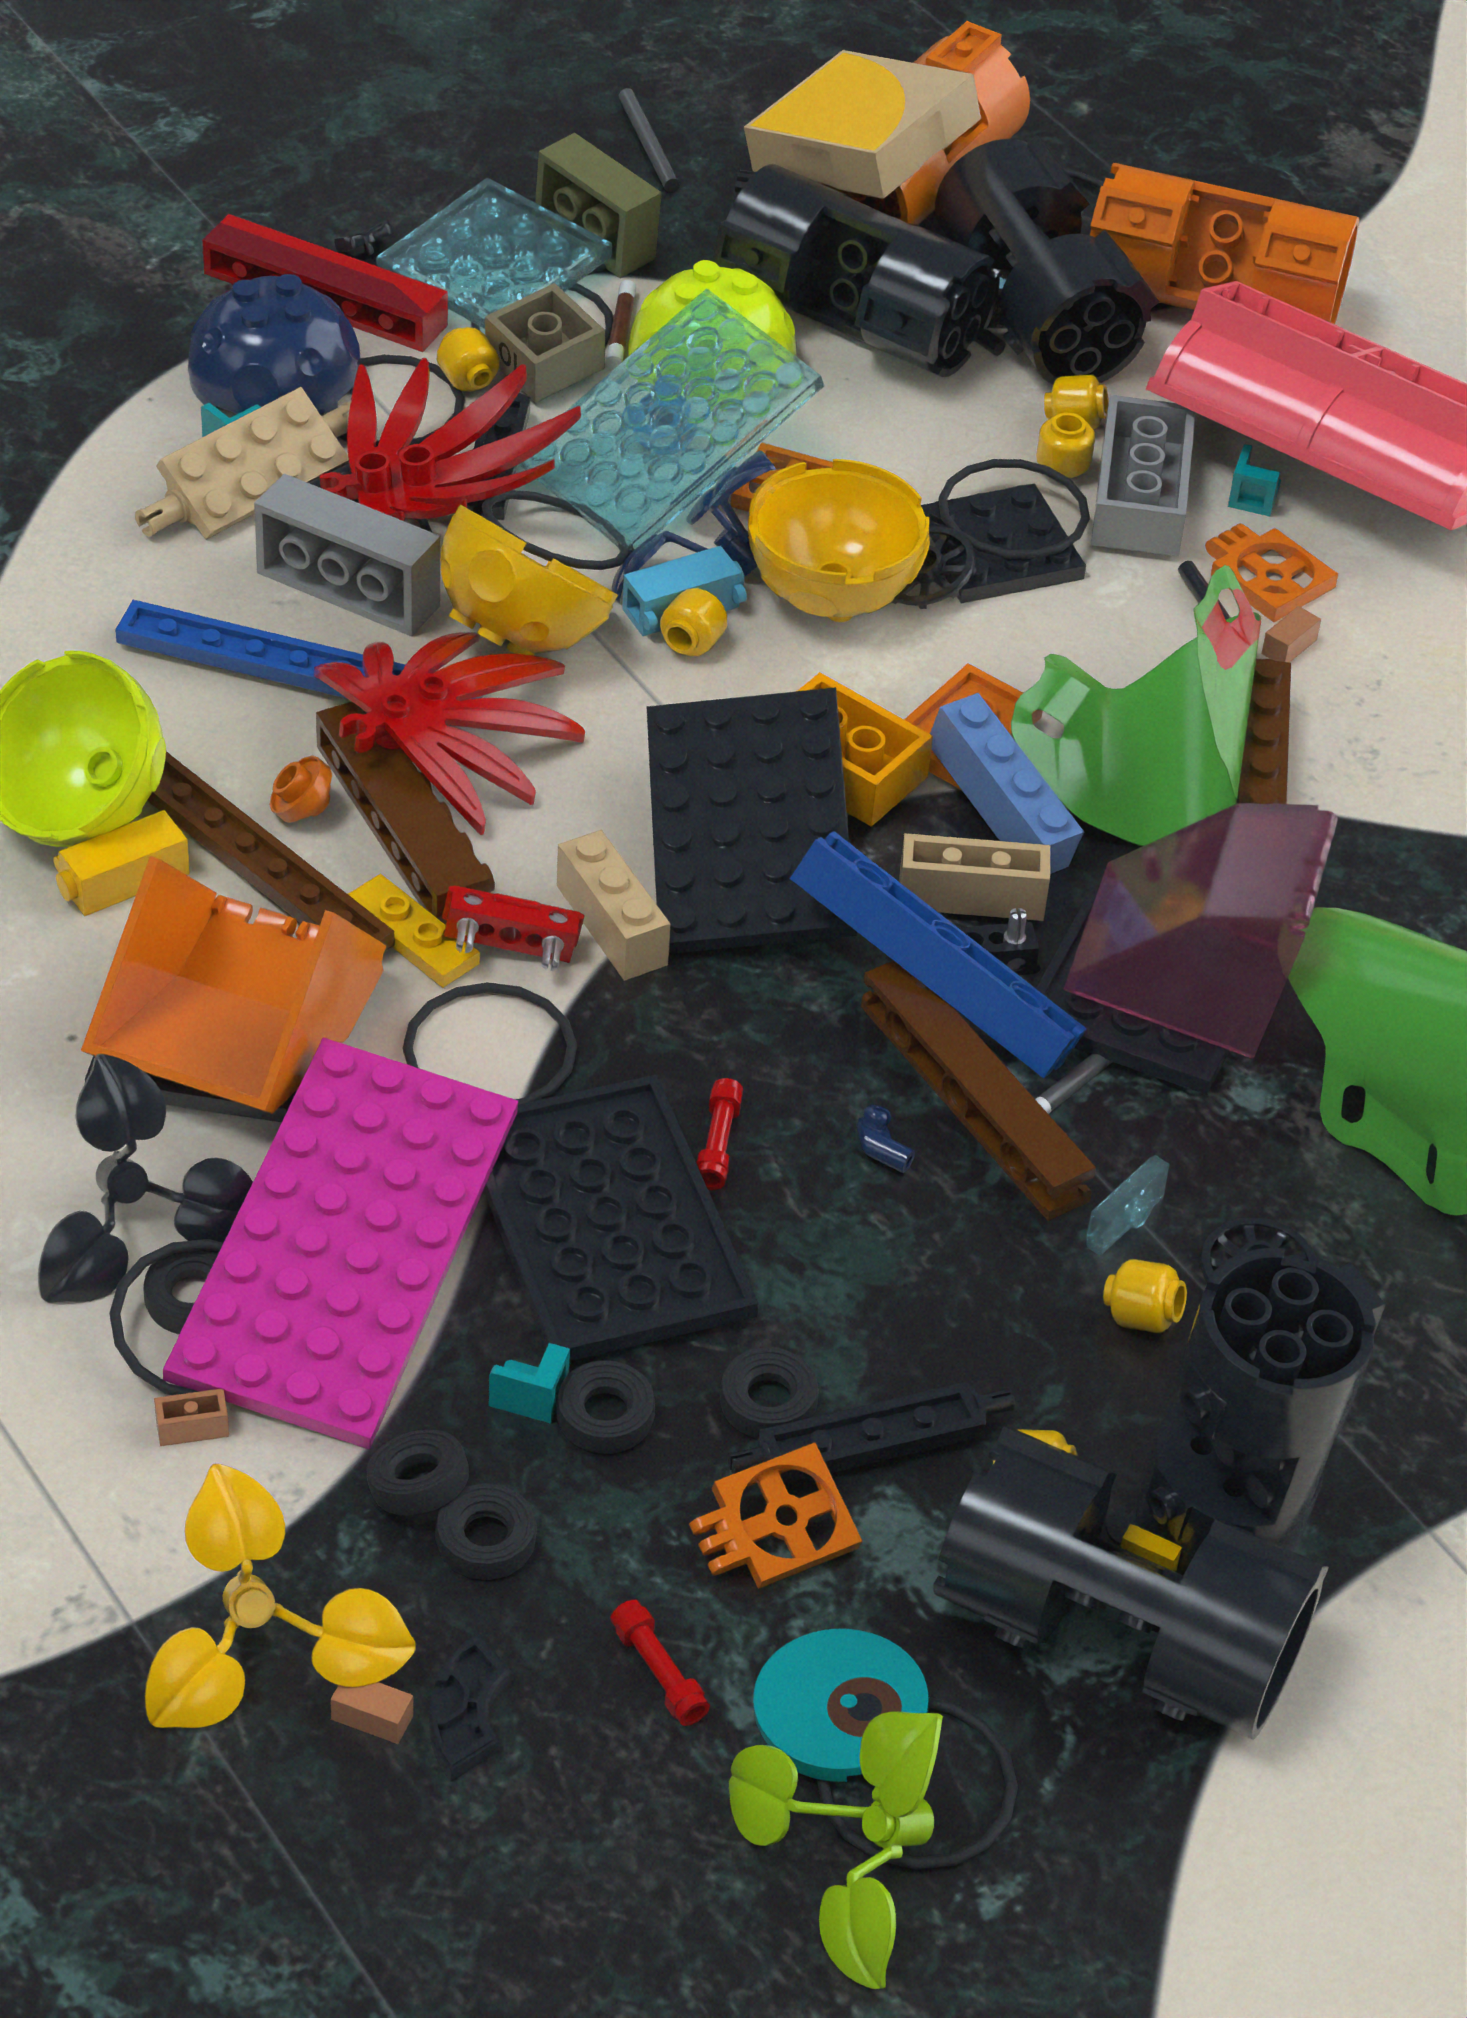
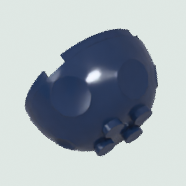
[188,274,360,415]

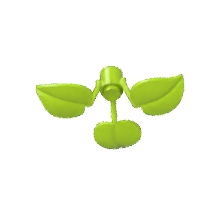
[729,1711,943,1989]

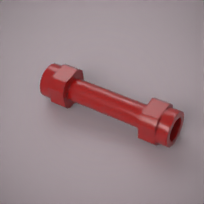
[696,1078,743,1190]
[610,1600,710,1726]

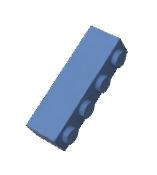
[930,693,1084,874]

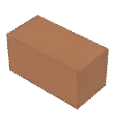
[1261,606,1321,662]
[154,1389,229,1446]
[331,1682,413,1744]

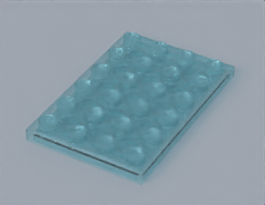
[519,288,824,555]

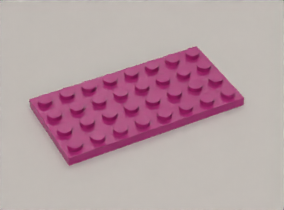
[163,1037,519,1450]

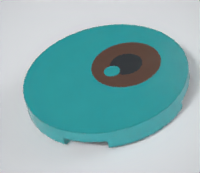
[753,1629,928,1782]

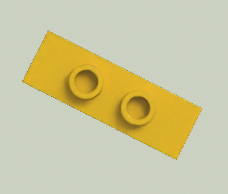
[348,873,480,988]

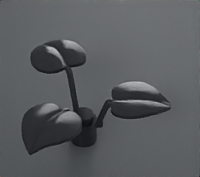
[38,1054,253,1302]

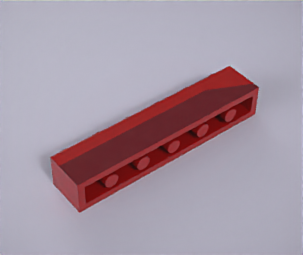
[202,214,448,352]

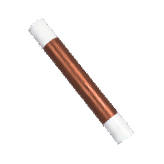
[605,280,636,370]

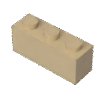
[557,829,670,981]
[899,833,1050,921]

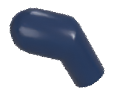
[856,1104,915,1173]

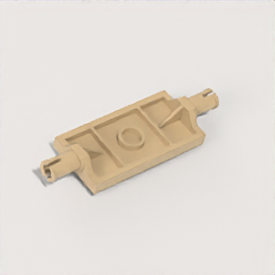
[135,387,351,540]

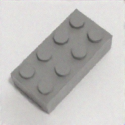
[1091,395,1196,556]
[254,473,440,637]

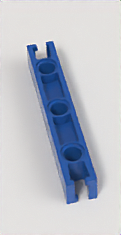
[790,831,1087,1078]

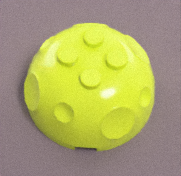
[628,260,797,414]
[0,650,166,847]

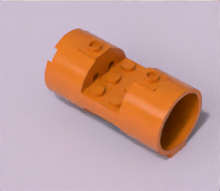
[820,21,1030,226]
[1090,163,1359,325]

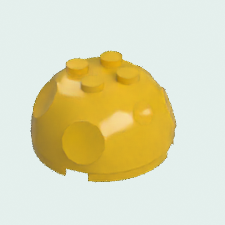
[748,459,930,622]
[440,505,618,656]

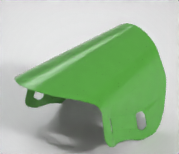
[1278,907,1467,1215]

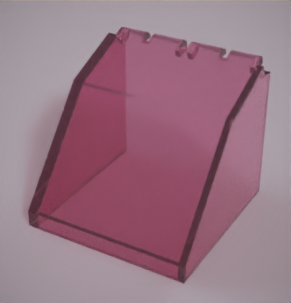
[1063,803,1338,1059]

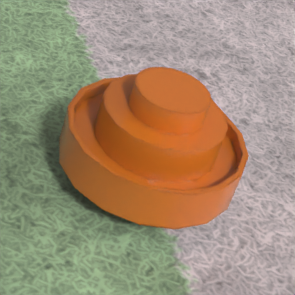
[269,755,332,823]

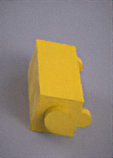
[53,810,190,916]

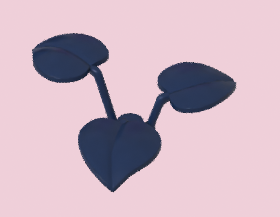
[612,451,776,603]

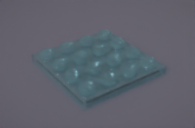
[376,178,612,329]

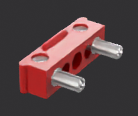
[442,885,585,971]

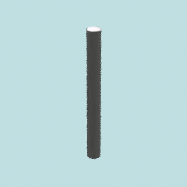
[619,88,680,192]

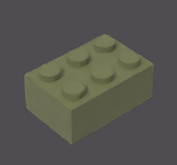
[534,132,662,279]

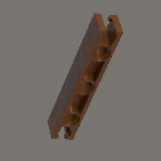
[861,960,1096,1221]

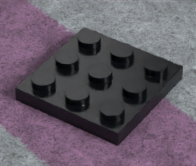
[921,483,1086,603]

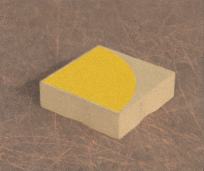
[744,50,981,199]

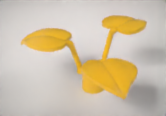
[145,1463,416,1728]

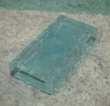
[1086,1155,1170,1256]

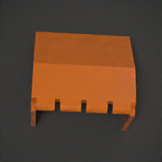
[81,856,386,1114]

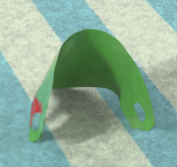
[1011,565,1261,849]

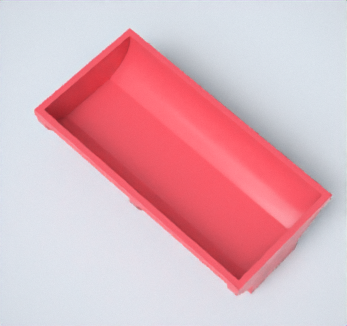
[1146,281,1467,530]

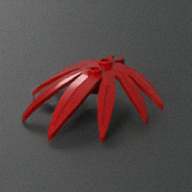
[319,358,581,522]
[314,632,585,835]

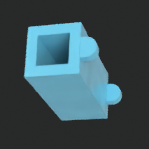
[622,546,747,636]

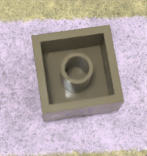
[485,283,605,403]

